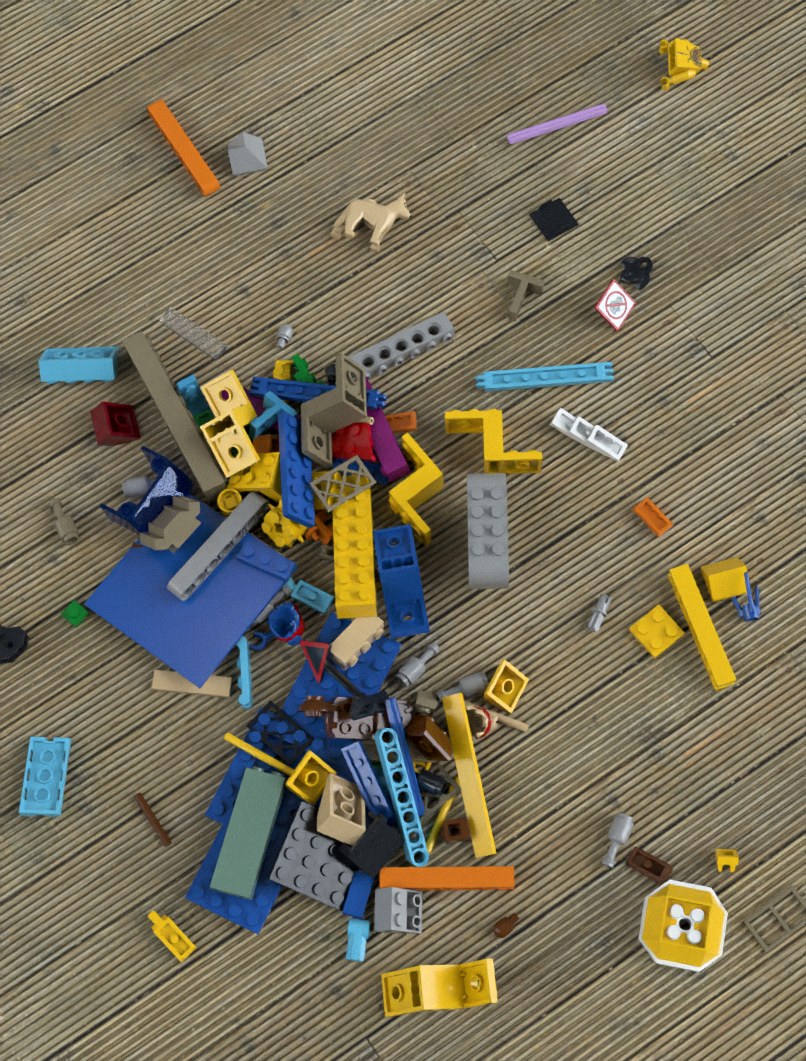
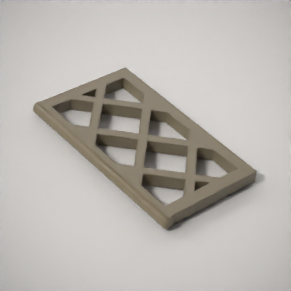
[309,455,376,512]
[398,762,461,824]

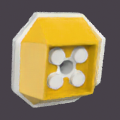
[638,880,728,972]

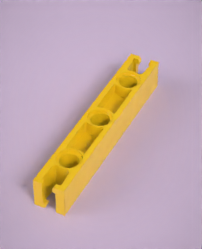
[667,564,737,691]

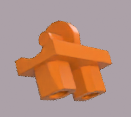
[304,510,333,546]

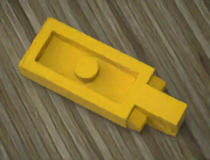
[148,910,197,962]

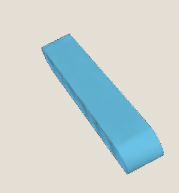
[374,728,429,867]

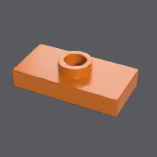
[385,411,417,434]
[632,497,673,538]

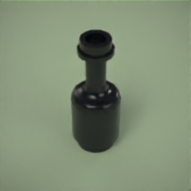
[395,769,447,796]

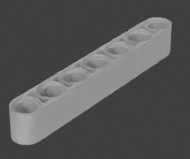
[167,491,270,601]

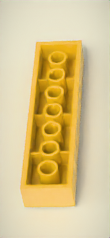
[333,475,377,619]

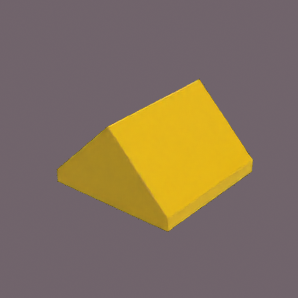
[700,557,747,602]
[484,659,529,714]
[285,750,337,806]

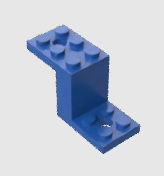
[373,524,430,639]

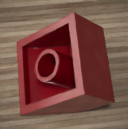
[90,401,141,446]

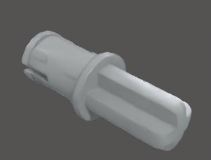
[587,594,612,632]

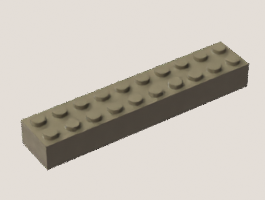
[122,331,228,506]

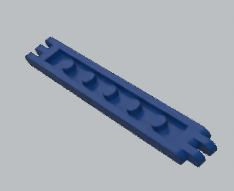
[249,377,387,410]

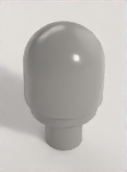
[276,324,293,349]

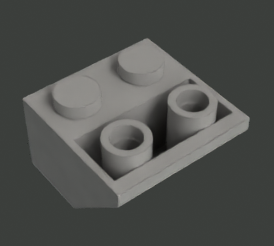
[374,887,422,934]

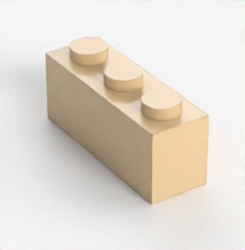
[329,616,384,671]

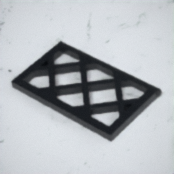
[246,700,314,766]

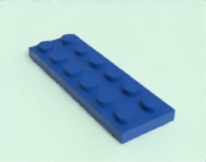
[278,411,315,528]

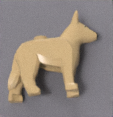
[331,192,412,252]

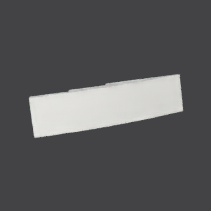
[549,408,628,461]

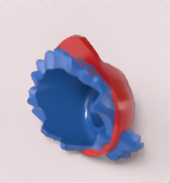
[267,602,305,647]

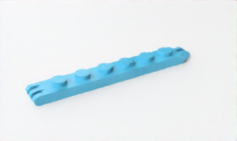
[475,362,614,392]

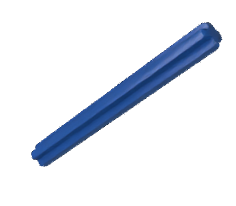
[384,697,425,816]

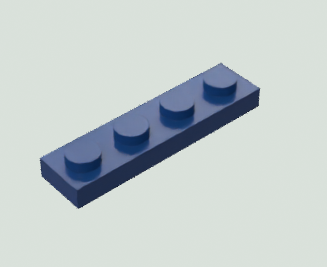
[341,740,395,819]

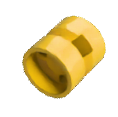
[217,489,243,517]

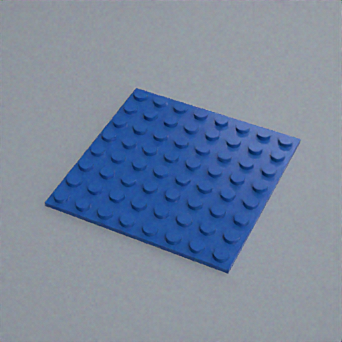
[84,488,298,689]

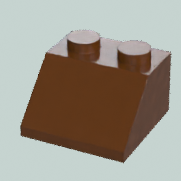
[404,715,452,761]

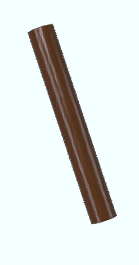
[134,793,172,847]

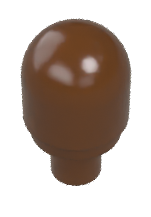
[493,913,519,938]

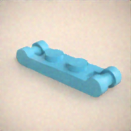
[236,636,253,709]

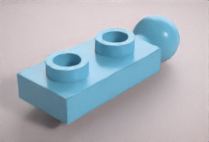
[283,577,334,615]

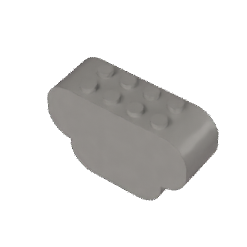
[467,473,509,589]

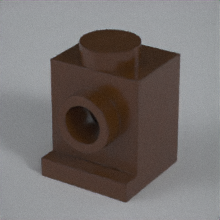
[440,818,470,844]

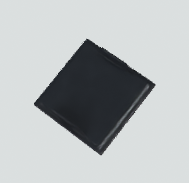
[529,198,579,242]

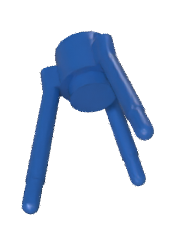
[731,572,761,622]

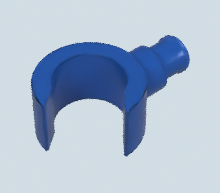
[249,631,275,652]

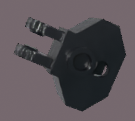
[0,624,29,664]

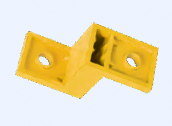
[200,370,260,478]
[445,409,542,474]
[389,432,444,547]
[227,452,341,510]
[381,959,498,1017]

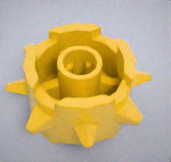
[261,499,308,548]

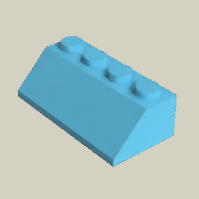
[38,346,119,384]

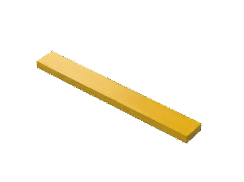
[442,693,497,858]

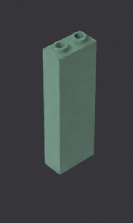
[210,766,287,901]

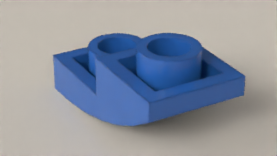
[342,871,375,919]

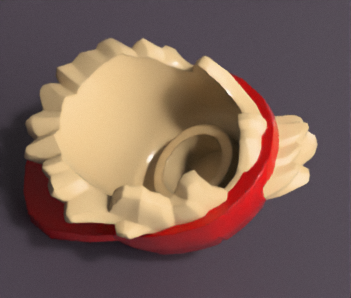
[465,705,498,739]

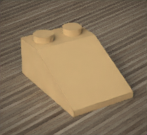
[317,773,366,846]

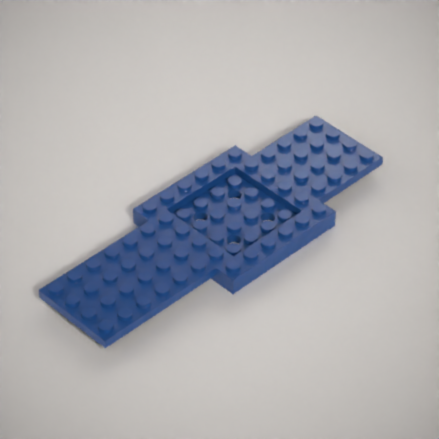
[185,612,402,935]

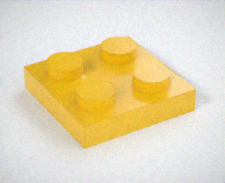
[629,604,685,659]

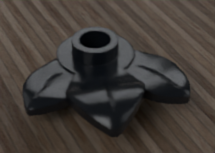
[620,257,653,290]

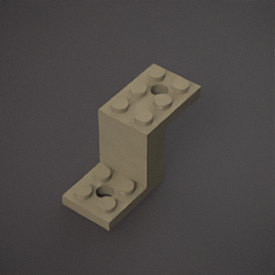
[301,353,367,468]

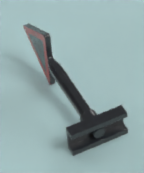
[300,640,390,721]

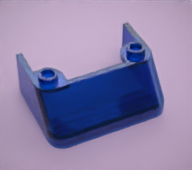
[100,446,193,536]

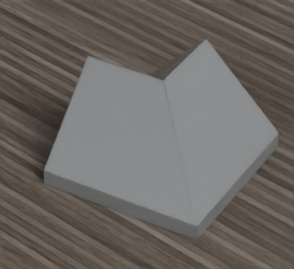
[228,132,268,176]

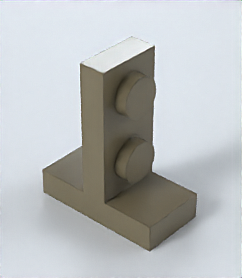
[507,270,545,322]
[412,690,438,719]

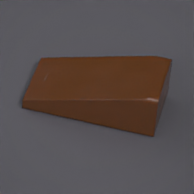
[625,846,673,885]

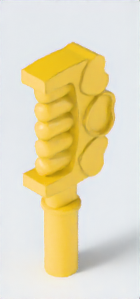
[273,360,292,406]

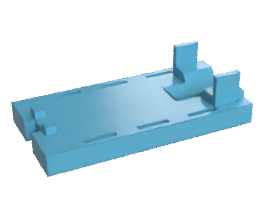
[19,737,71,817]

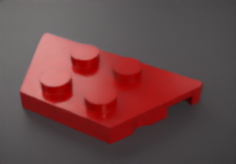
[331,423,376,462]

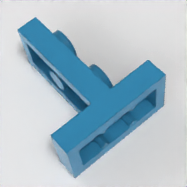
[176,374,210,416]
[249,391,298,440]

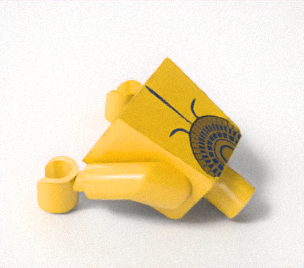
[659,38,709,91]

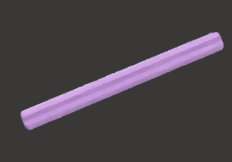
[507,104,607,144]

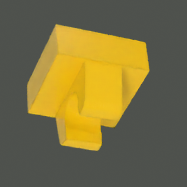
[715,849,739,872]

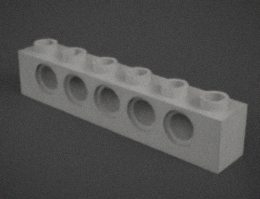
[348,311,455,380]

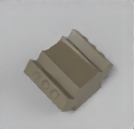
[140,496,201,553]

